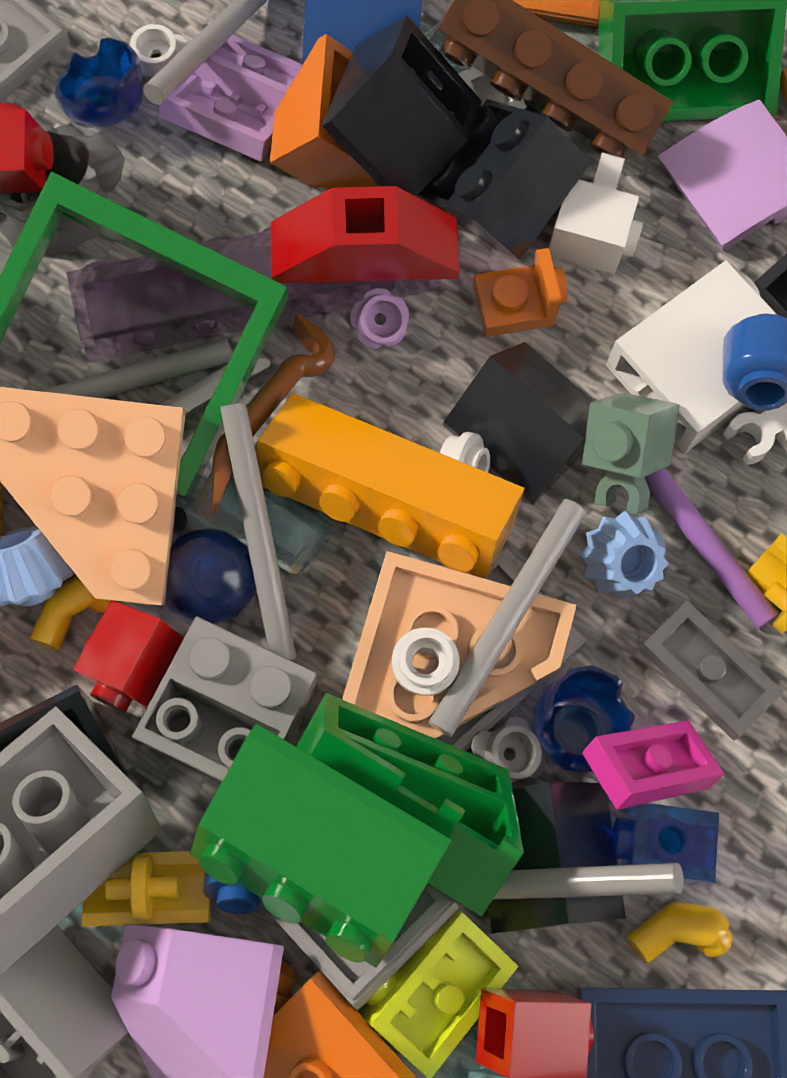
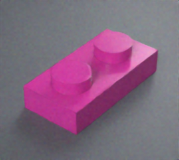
[582,720,724,810]

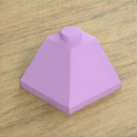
[111,924,284,1078]

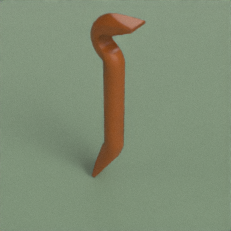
[211,313,335,514]

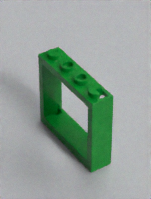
[0,172,288,499]

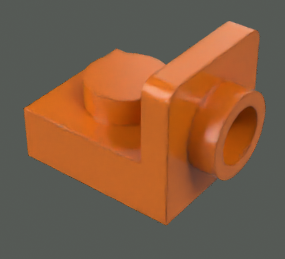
[473,248,568,337]

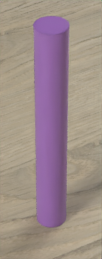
[645,468,778,629]

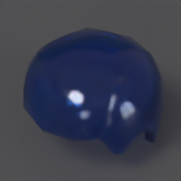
[54,37,144,129]
[165,528,256,624]
[533,665,635,775]

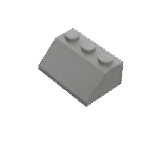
[0,706,163,975]

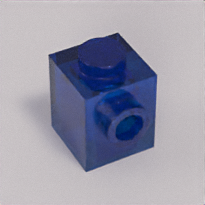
[611,803,719,887]

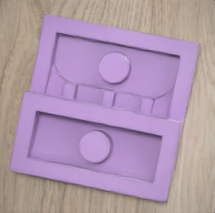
[158,35,302,161]
[658,100,787,252]

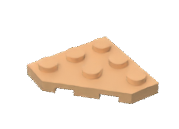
[0,387,186,606]
[342,551,577,739]

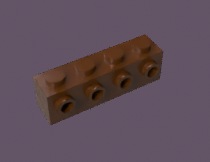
[429,0,673,160]

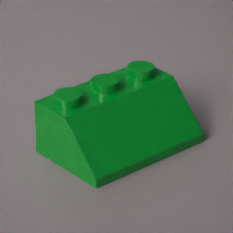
[598,0,787,121]
[190,724,452,968]

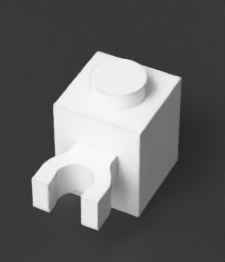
[549,153,643,275]

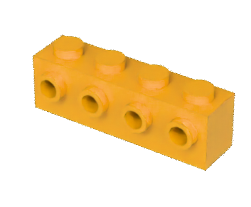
[256,393,524,579]

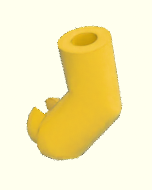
[29,575,115,652]
[625,901,733,965]

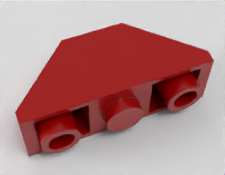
[271,186,460,284]

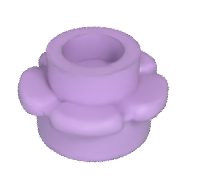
[350,288,409,349]

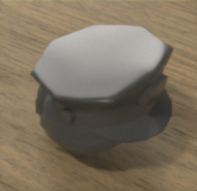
[0,125,125,256]

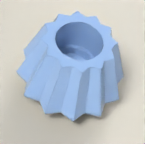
[579,511,669,599]
[0,525,73,607]

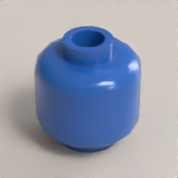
[722,313,787,411]

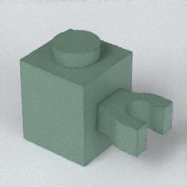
[582,392,680,515]

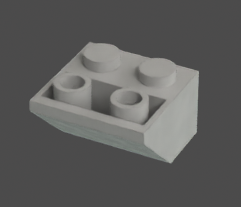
[132,616,318,782]
[0,924,129,1078]

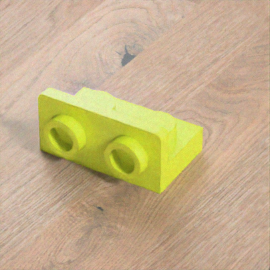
[356,910,519,1078]

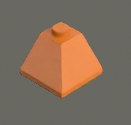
[270,34,380,188]

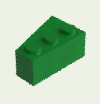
[296,693,524,917]

